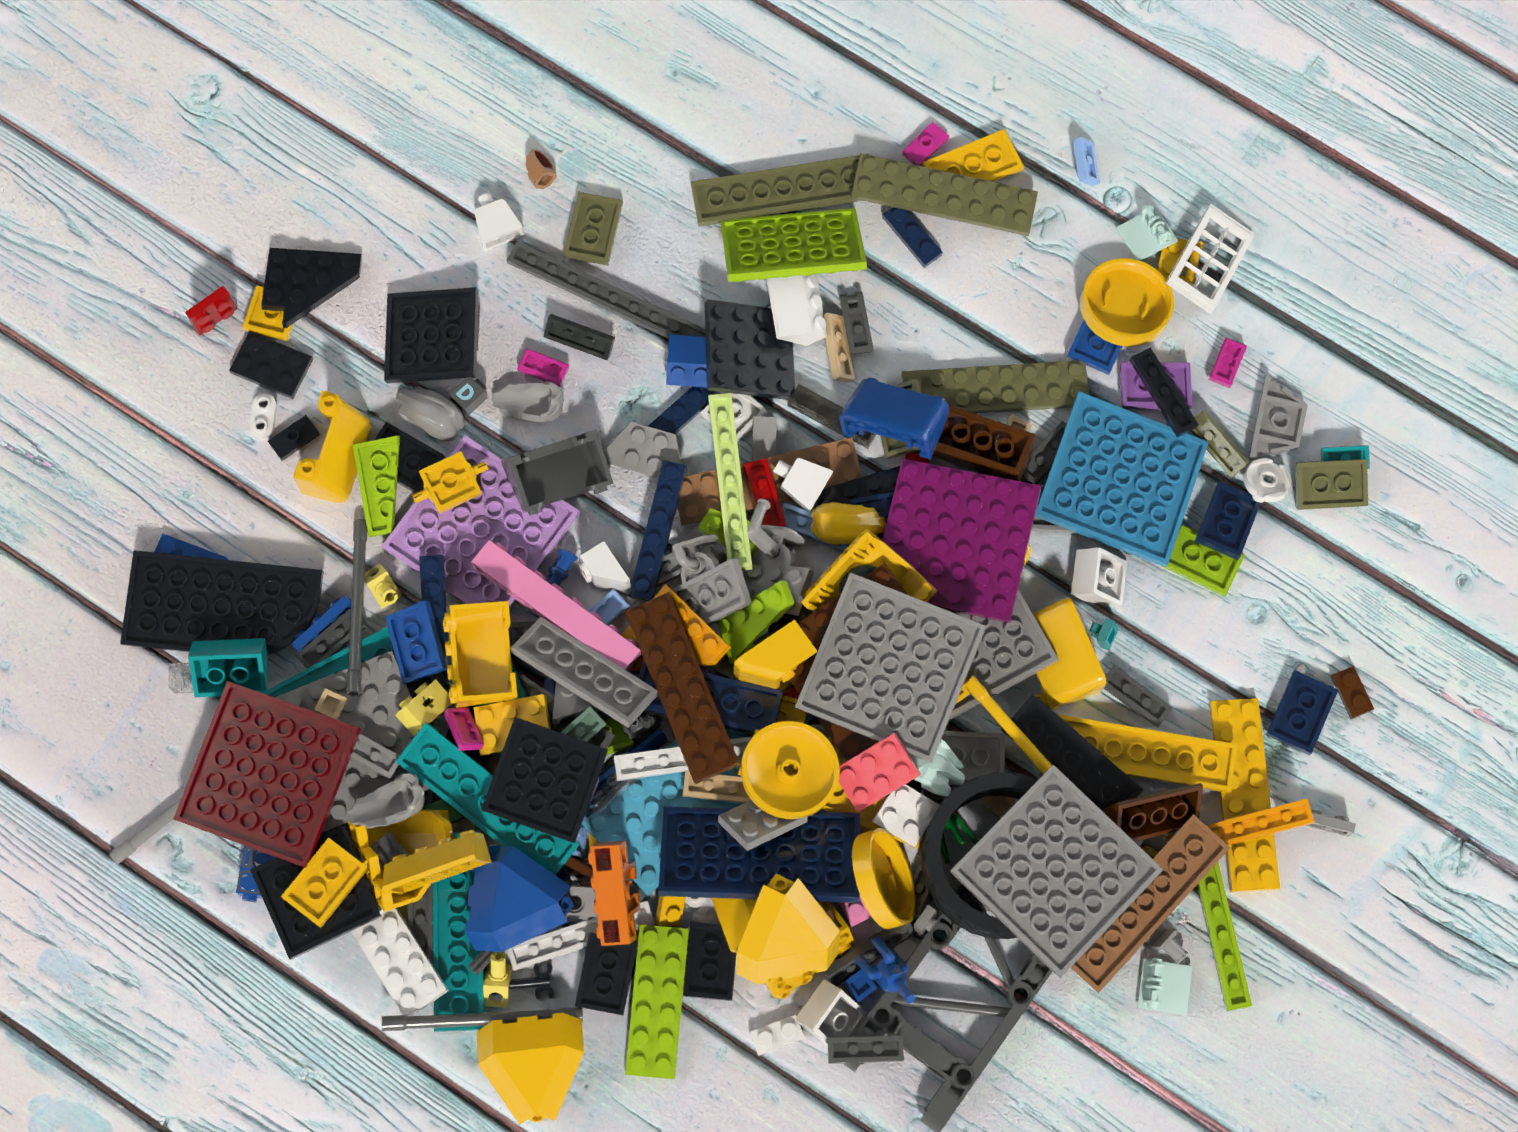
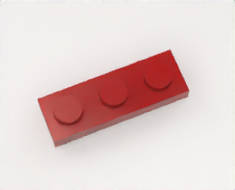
[743,458,787,527]

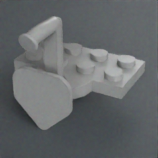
[742,498,814,616]
[672,535,752,625]

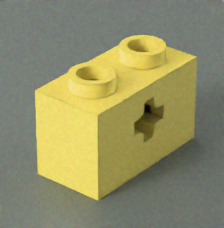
[395,679,451,736]

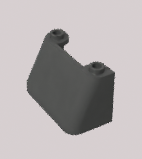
[501,430,614,516]

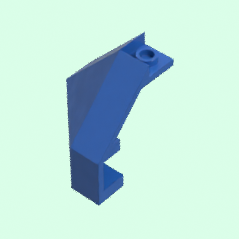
[465,846,574,952]

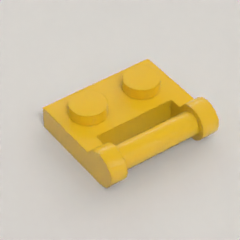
[1157,238,1205,286]

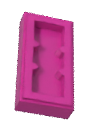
[902,122,949,166]
[1208,337,1247,388]
[517,348,569,387]
[444,707,484,751]

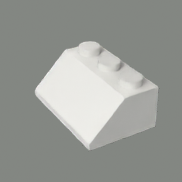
[767,274,827,346]

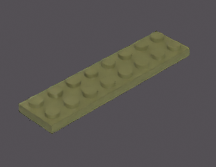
[851,153,1038,236]
[691,154,869,227]
[901,360,1089,414]

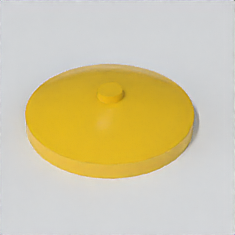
[741,721,840,819]

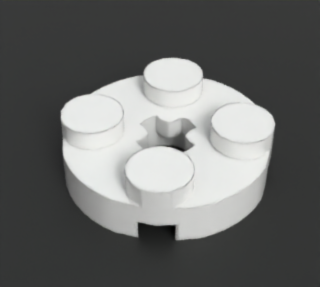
[1243,458,1292,503]

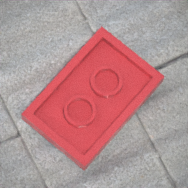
[838,732,921,812]

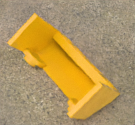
[734,620,817,694]

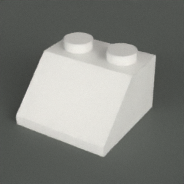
[579,541,631,594]
[1071,547,1128,607]
[795,979,868,1046]

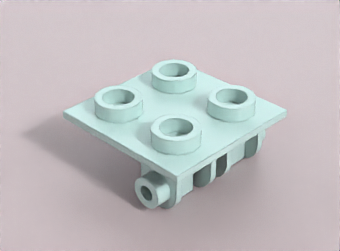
[1116,204,1178,261]
[1138,958,1192,1016]

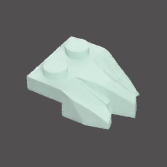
[909,739,965,796]

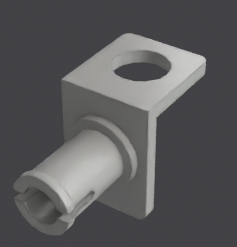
[1145,924,1188,964]

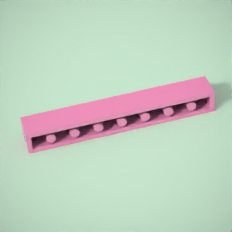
[471,540,641,672]

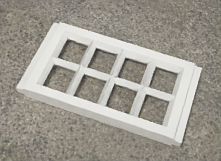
[1165,204,1254,314]

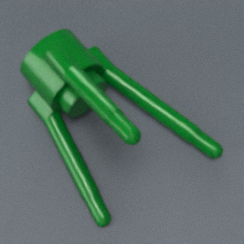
[941,812,979,864]

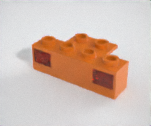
[588,841,640,946]

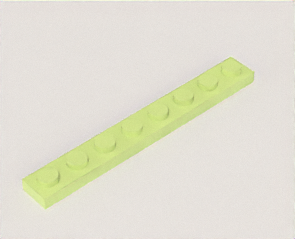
[708,393,752,571]

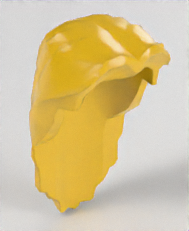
[810,502,887,545]

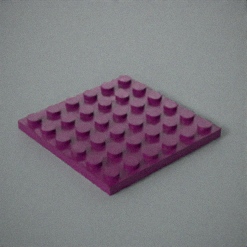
[882,459,1041,623]

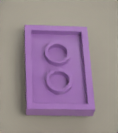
[1120,362,1192,409]

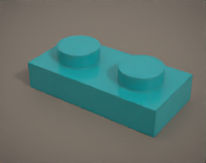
[1321,445,1370,469]

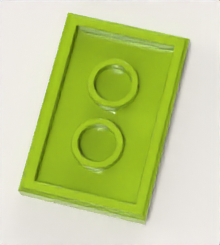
[1161,524,1245,597]

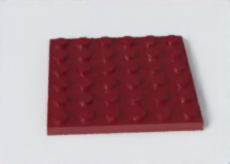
[173,681,361,868]

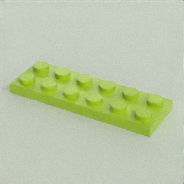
[625,924,689,1079]

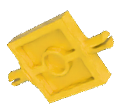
[412,451,489,514]

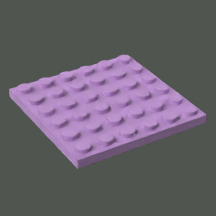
[382,435,580,610]

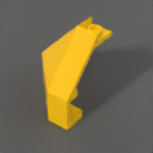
[348,809,457,911]
[737,874,840,984]
[476,1013,584,1125]

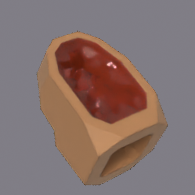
[526,149,557,189]

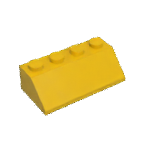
[382,830,491,894]

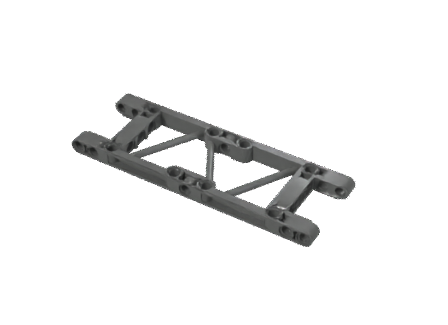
[843,772,1145,1132]

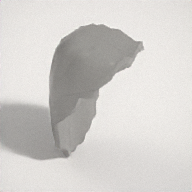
[491,381,564,422]
[396,387,466,441]
[347,773,425,829]

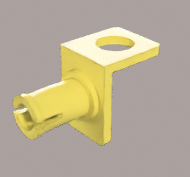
[364,563,402,608]
[483,952,512,1008]

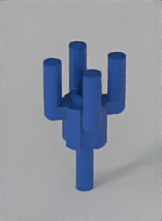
[855,937,915,1004]

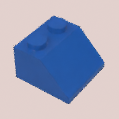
[666,334,707,387]

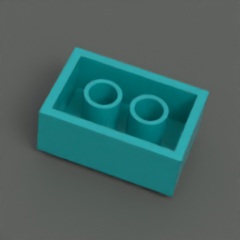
[188,638,271,698]

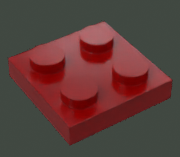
[185,286,237,336]

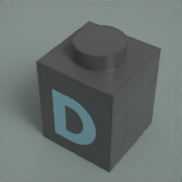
[449,377,487,417]

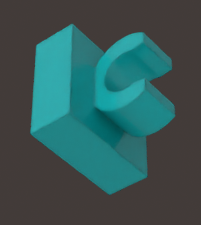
[1089,618,1119,651]

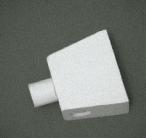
[474,193,524,252]
[773,458,833,511]

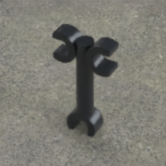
[491,963,554,1000]

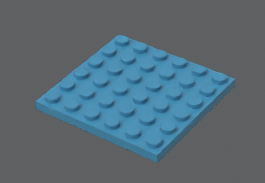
[1035,391,1209,567]

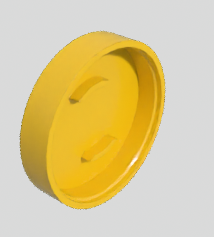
[1080,258,1174,347]
[852,828,916,929]

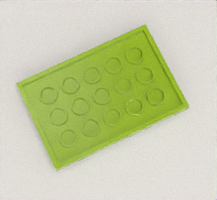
[720,208,867,282]

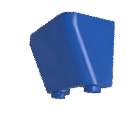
[839,377,950,459]

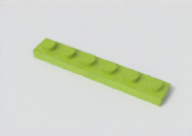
[1197,862,1252,1011]

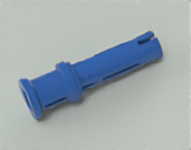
[529,548,578,618]

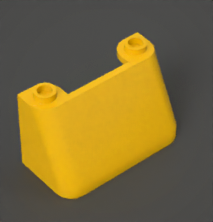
[293,390,372,503]
[1033,597,1106,711]

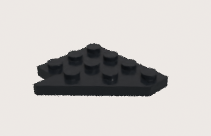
[261,248,362,328]

